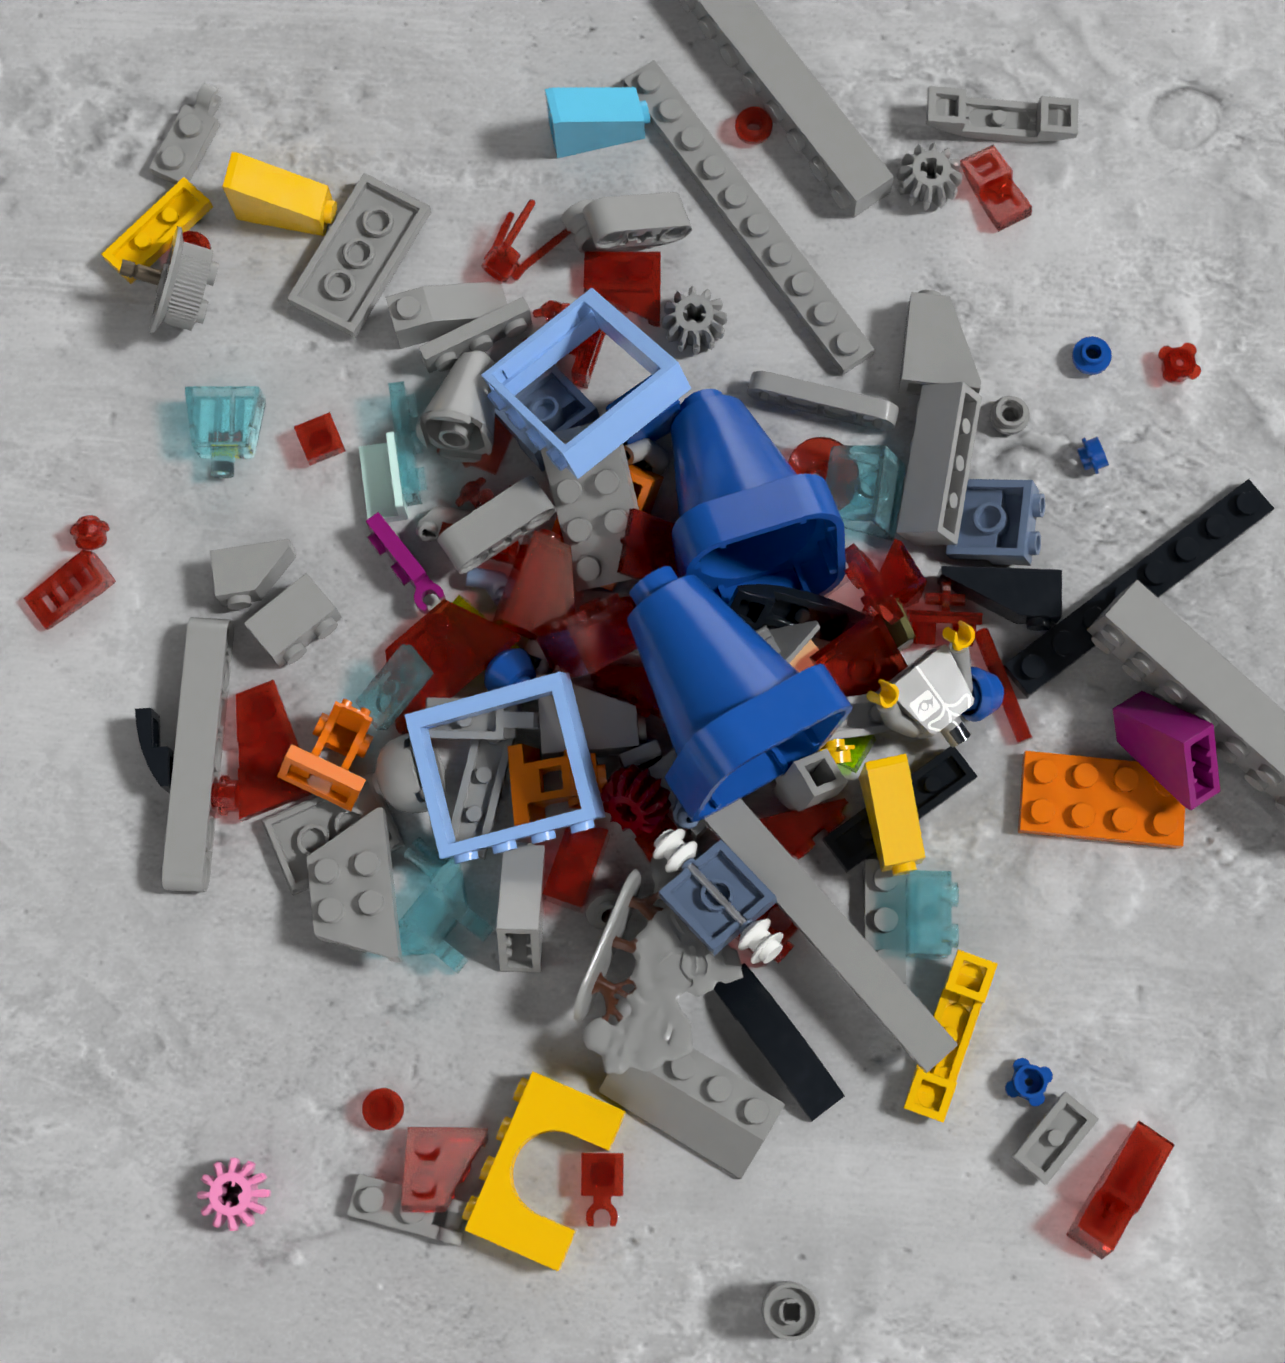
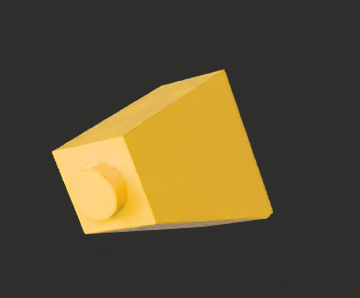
[222,152,337,237]
[859,753,926,876]

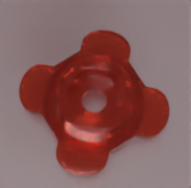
[1158,343,1201,383]

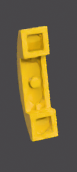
[903,949,998,1123]

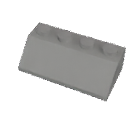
[598,1048,785,1178]

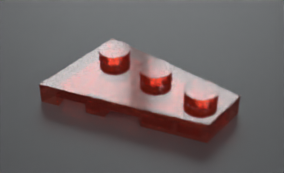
[236,680,312,822]

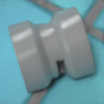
[561,199,598,253]

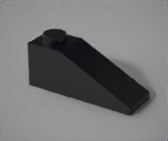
[937,566,1062,631]

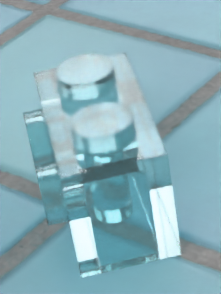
[906,870,959,959]

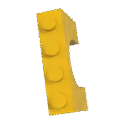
[462,1071,626,1271]

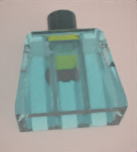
[185,386,266,478]

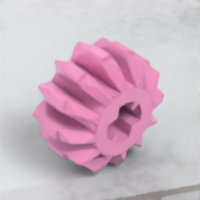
[197,1158,271,1231]

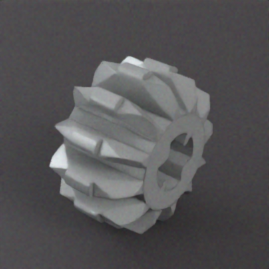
[897,142,963,211]
[661,286,727,355]

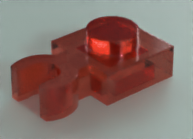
[581,1153,624,1227]

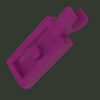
[366,512,446,615]

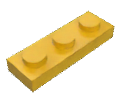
[101,177,213,284]

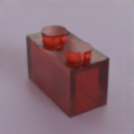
[542,825,610,913]

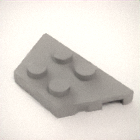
[307,807,403,962]

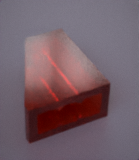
[492,529,577,653]

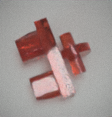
[906,582,983,647]

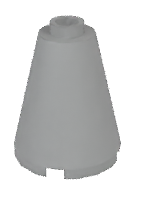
[416,350,495,462]

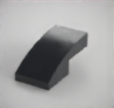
[135,708,174,794]

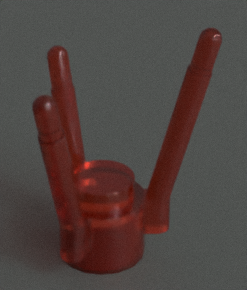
[481,199,571,284]

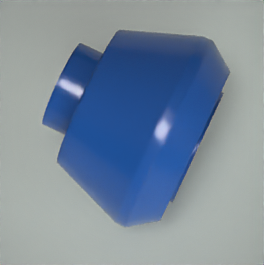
[484,648,536,691]
[961,667,1004,722]

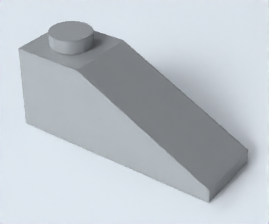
[385,281,507,349]

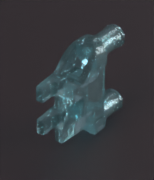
[398,837,493,973]

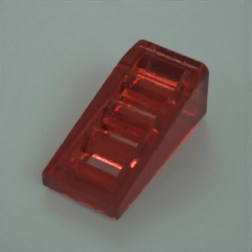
[24,549,116,630]

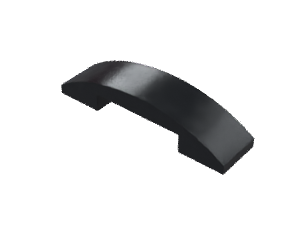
[728,584,885,661]
[713,963,845,1122]

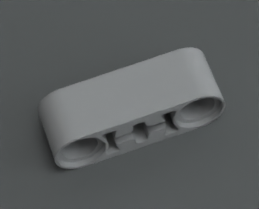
[583,192,692,249]
[437,476,556,574]

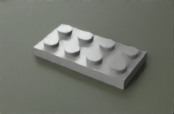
[287,173,431,338]
[541,423,654,592]

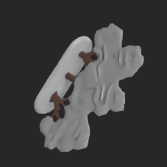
[574,850,743,1075]

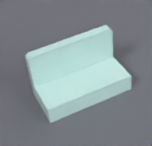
[359,432,409,522]

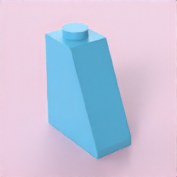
[545,87,651,159]

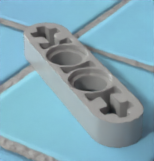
[747,371,899,431]

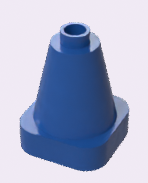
[671,389,846,605]
[627,566,853,822]

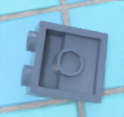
[495,365,600,472]
[946,479,1046,566]

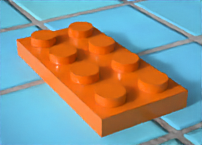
[1018,751,1185,849]

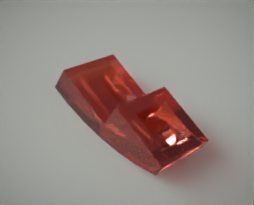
[960,144,1032,232]

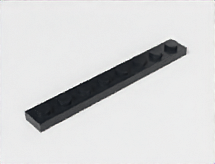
[1002,479,1275,699]

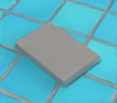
[261,772,405,896]

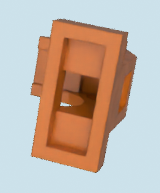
[277,699,374,812]
[507,744,607,826]

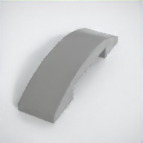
[926,86,1078,142]

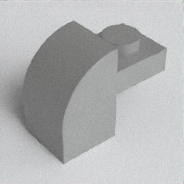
[772,749,847,811]

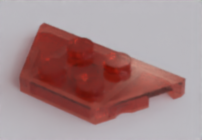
[385,599,521,735]

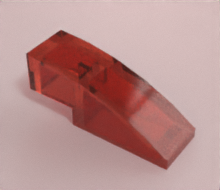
[1066,1121,1175,1260]

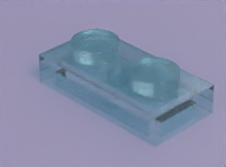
[355,644,434,731]

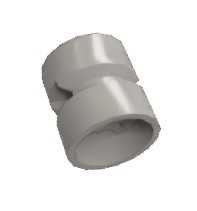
[761,1281,820,1341]

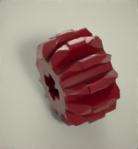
[600,764,672,836]

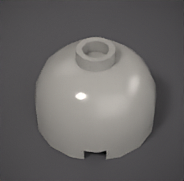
[372,733,446,814]

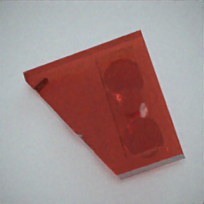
[584,252,661,327]
[401,1127,489,1212]

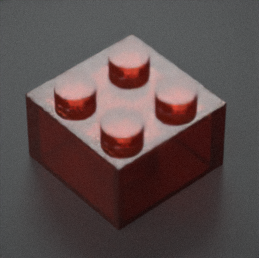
[536,592,637,678]

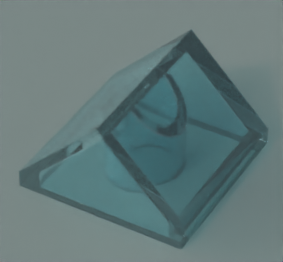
[826,445,906,541]

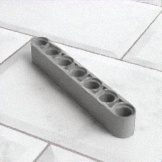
[162,617,234,892]

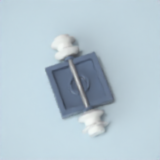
[653,828,783,964]

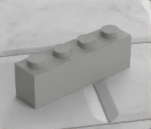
[896,382,982,546]

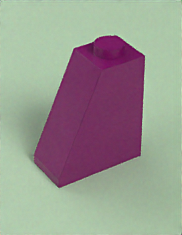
[1112,691,1220,810]

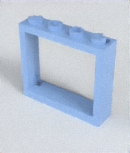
[481,288,692,479]
[404,672,606,864]

